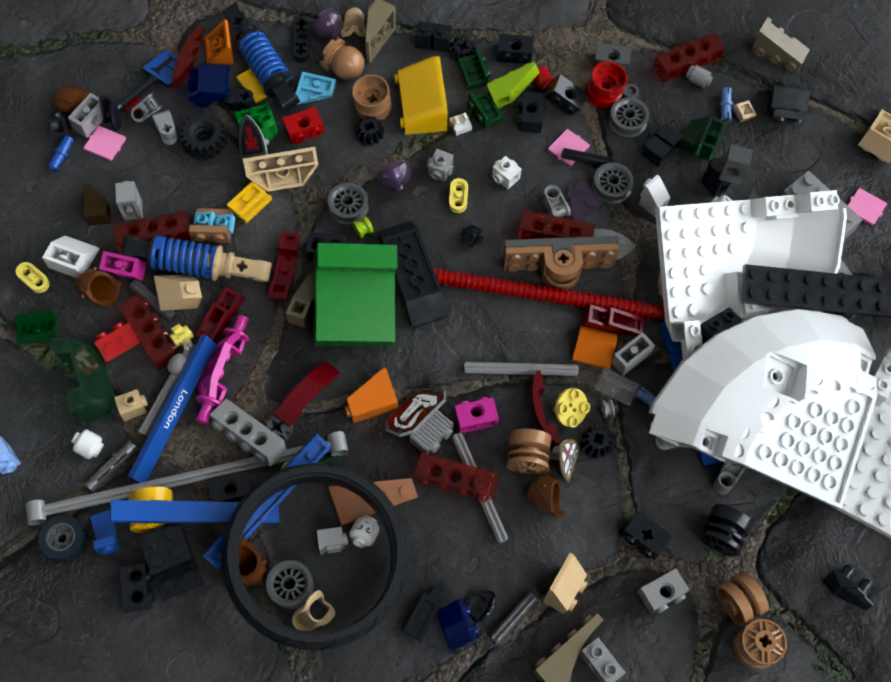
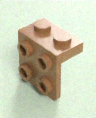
[189,208,233,243]

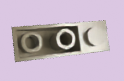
[286,273,314,328]

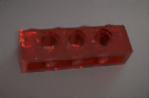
[653,33,725,83]
[518,210,596,239]
[113,211,192,253]
[118,294,179,371]
[414,452,500,502]

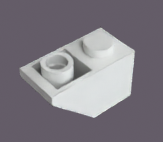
[639,174,670,217]

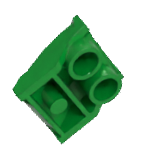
[234,103,278,141]

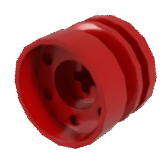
[585,61,628,109]

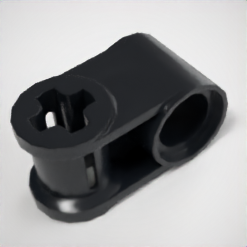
[220,87,256,111]

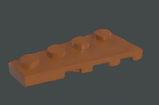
[328,478,418,525]

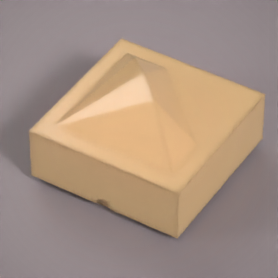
[732,100,757,122]

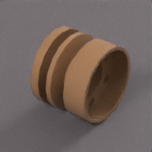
[352,75,392,120]
[507,428,552,475]
[733,619,787,670]

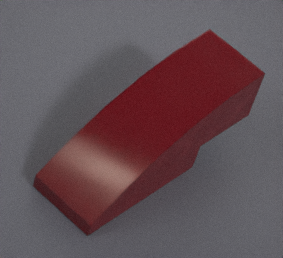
[195,286,246,342]
[582,304,645,336]

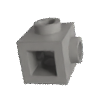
[426,149,454,181]

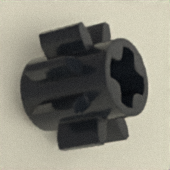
[460,224,484,247]

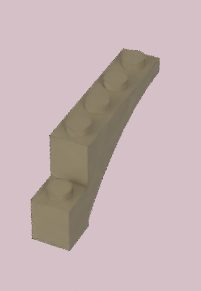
[534,614,603,682]

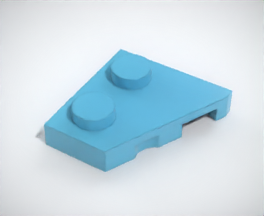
[296,72,336,105]

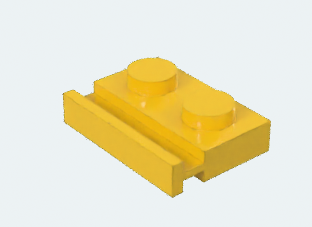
[227,181,272,224]

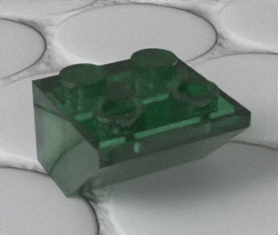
[679,116,728,161]

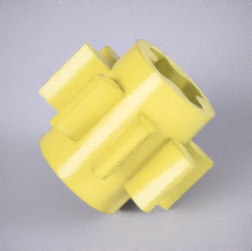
[169,324,194,347]

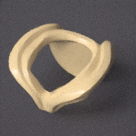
[341,7,367,37]
[292,590,335,631]

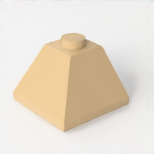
[154,274,202,311]

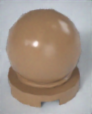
[320,37,364,81]

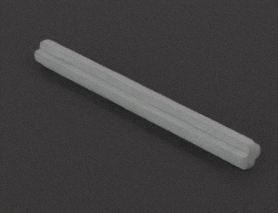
[464,362,579,376]
[452,433,508,543]

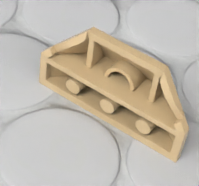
[243,147,318,192]

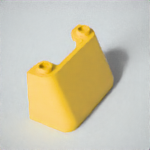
[394,56,448,135]

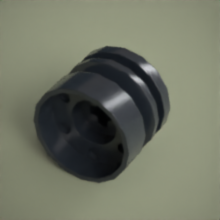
[699,504,753,557]

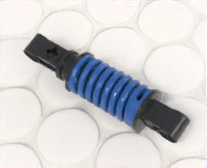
[222,2,301,111]

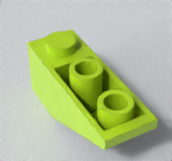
[487,61,540,109]

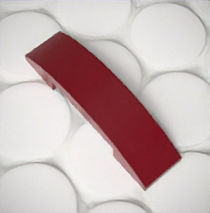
[268,232,300,301]
[274,361,341,427]
[531,370,560,448]

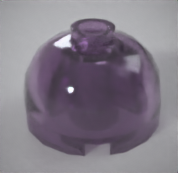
[308,6,343,40]
[375,160,412,192]

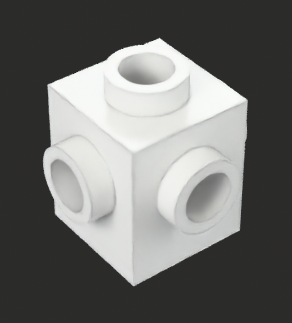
[492,156,522,189]

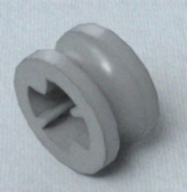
[601,399,615,418]

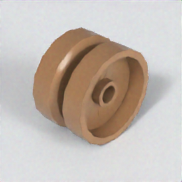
[716,571,769,627]

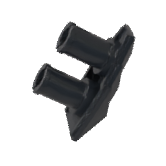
[822,565,874,611]

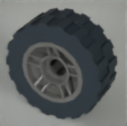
[38,515,88,563]

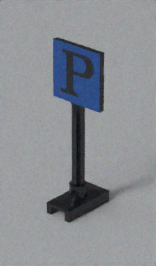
[99,49,192,131]

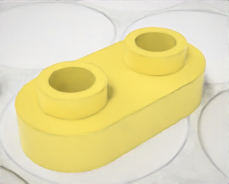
[449,178,468,213]
[16,262,50,293]

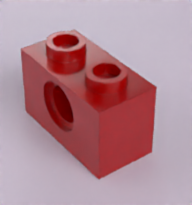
[282,107,324,145]

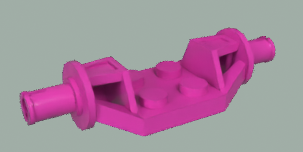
[196,315,249,424]

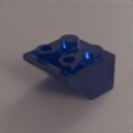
[187,63,229,109]
[437,598,479,655]

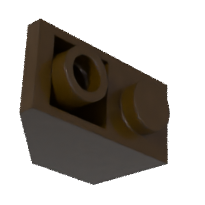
[81,184,111,226]

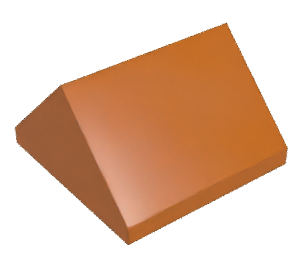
[204,19,234,67]
[572,325,617,370]

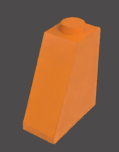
[345,368,398,423]

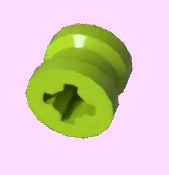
[352,216,374,239]

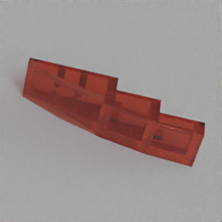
[172,25,204,89]

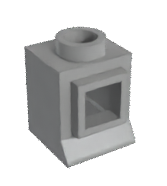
[317,527,348,555]

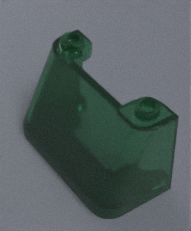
[48,336,117,425]

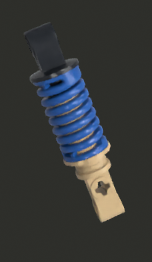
[120,234,272,282]

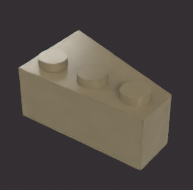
[751,17,810,74]

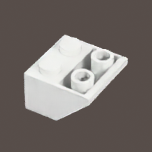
[42,236,99,278]

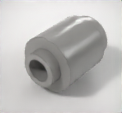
[686,65,713,88]

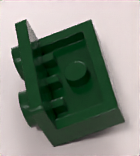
[458,48,491,90]
[467,91,504,129]
[14,309,59,345]

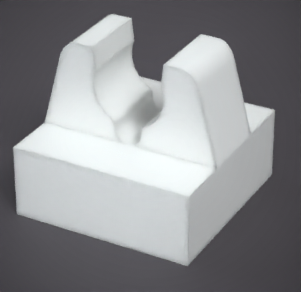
[449,113,472,136]

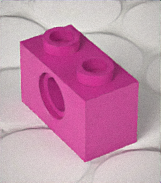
[99,251,147,281]
[454,397,499,433]

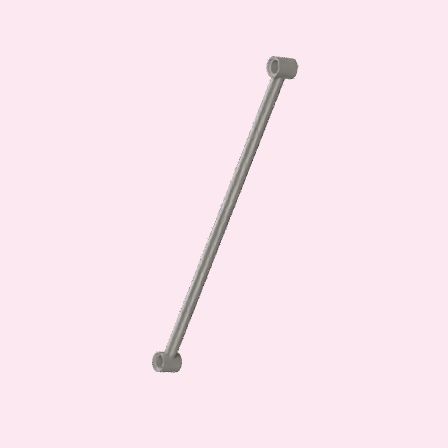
[25,431,348,526]

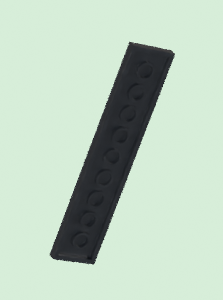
[742,264,891,318]

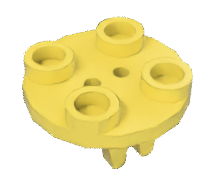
[552,388,590,428]

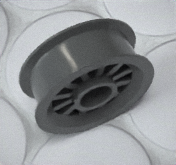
[609,97,649,138]
[592,163,634,204]
[328,183,368,225]
[266,560,314,610]

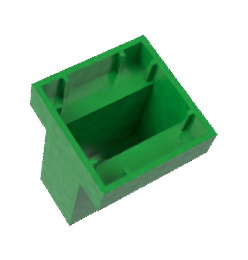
[312,243,397,347]

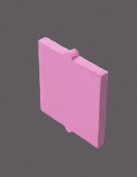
[84,126,126,161]
[548,129,590,166]
[848,188,887,226]

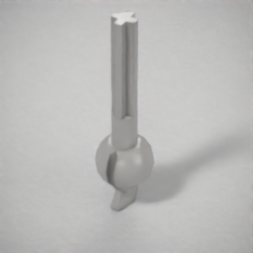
[138,341,195,437]

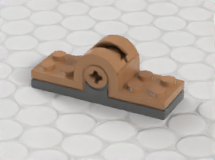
[503,236,619,290]

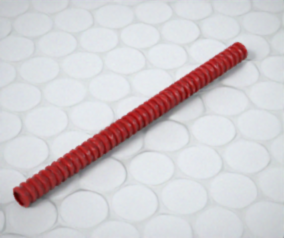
[433,268,665,322]

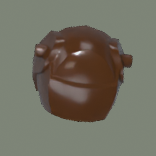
[53,85,93,116]
[75,267,122,307]
[527,474,565,519]
[218,537,267,587]

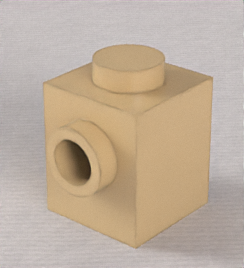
[114,389,148,421]

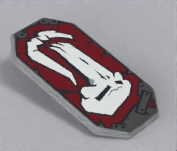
[386,385,446,437]

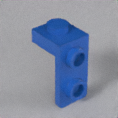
[90,510,121,555]

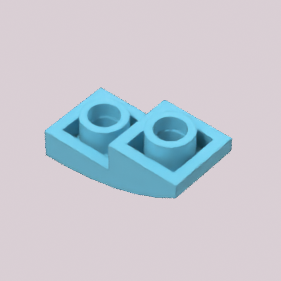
[193,211,235,234]

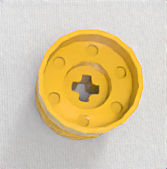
[128,487,173,534]

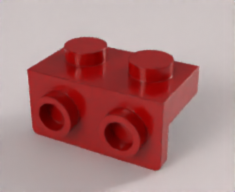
[93,322,141,362]

